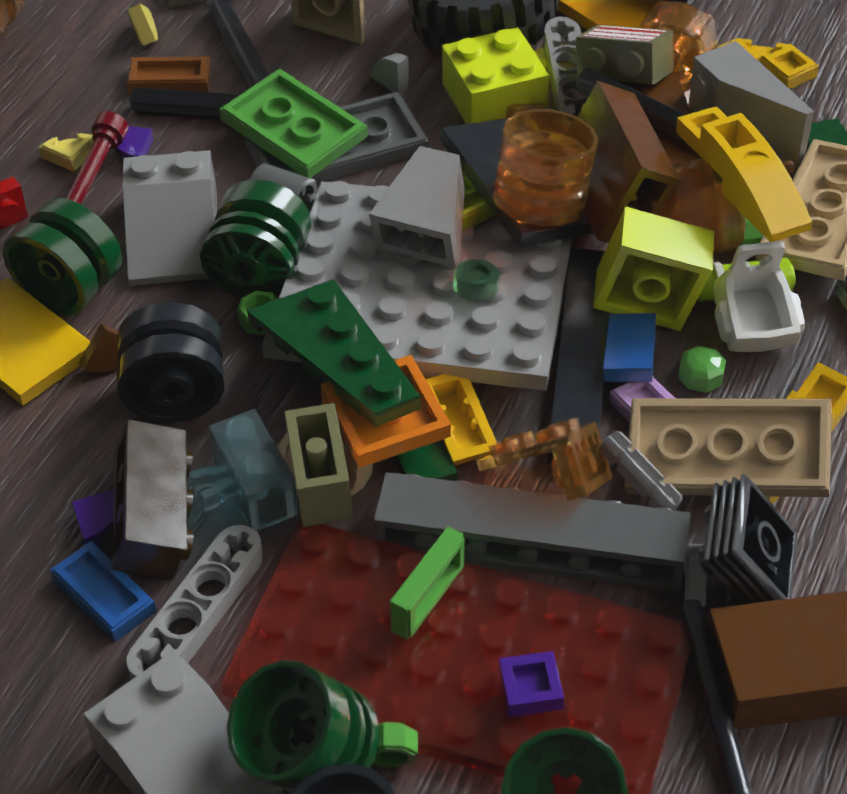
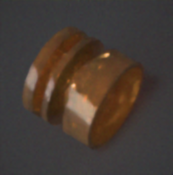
[493,109,599,226]

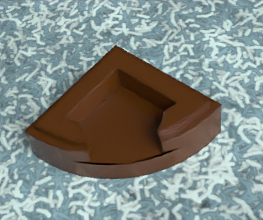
[79,323,119,373]

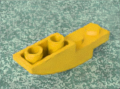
[676,106,812,242]

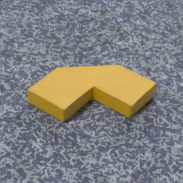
[705,38,819,89]

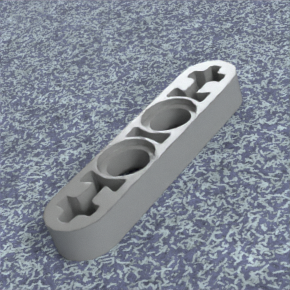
[543,17,589,138]
[126,525,263,680]

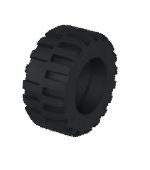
[408,0,558,56]

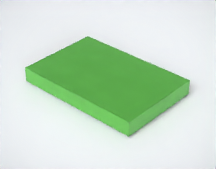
[220,68,368,178]

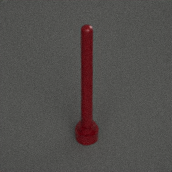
[66,111,129,204]

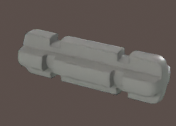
[599,431,683,510]

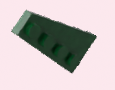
[247,279,421,427]

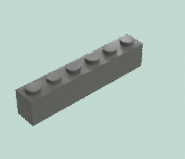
[374,472,691,593]

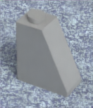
[369,146,465,269]

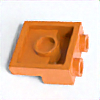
[321,355,451,468]

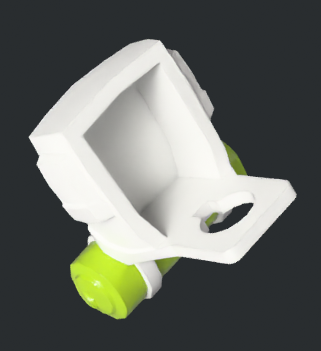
[697,241,805,352]

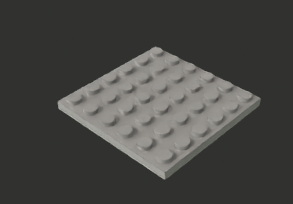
[263,181,573,391]

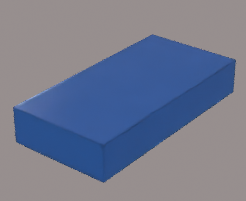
[603,313,657,382]
[50,541,157,642]

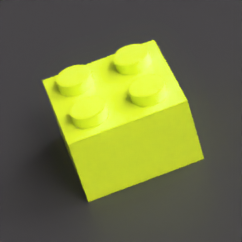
[442,27,549,124]
[593,207,714,331]

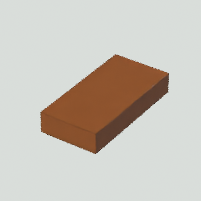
[127,56,211,94]

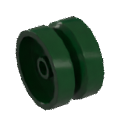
[2,198,123,315]

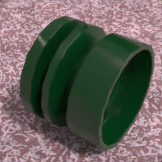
[199,179,312,298]
[226,660,380,792]
[501,727,628,794]

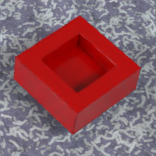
[0,176,29,230]

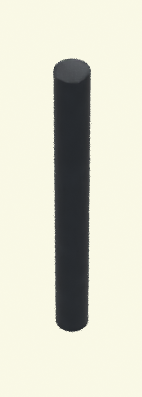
[680,599,752,794]

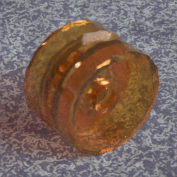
[658,158,746,255]

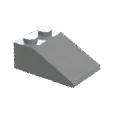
[688,41,814,178]
[123,150,217,286]
[84,650,283,794]

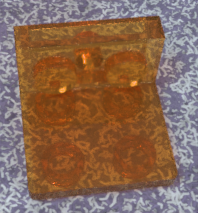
[476,417,613,500]

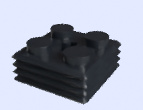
[698,474,798,605]

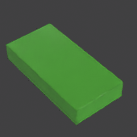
[390,526,464,640]

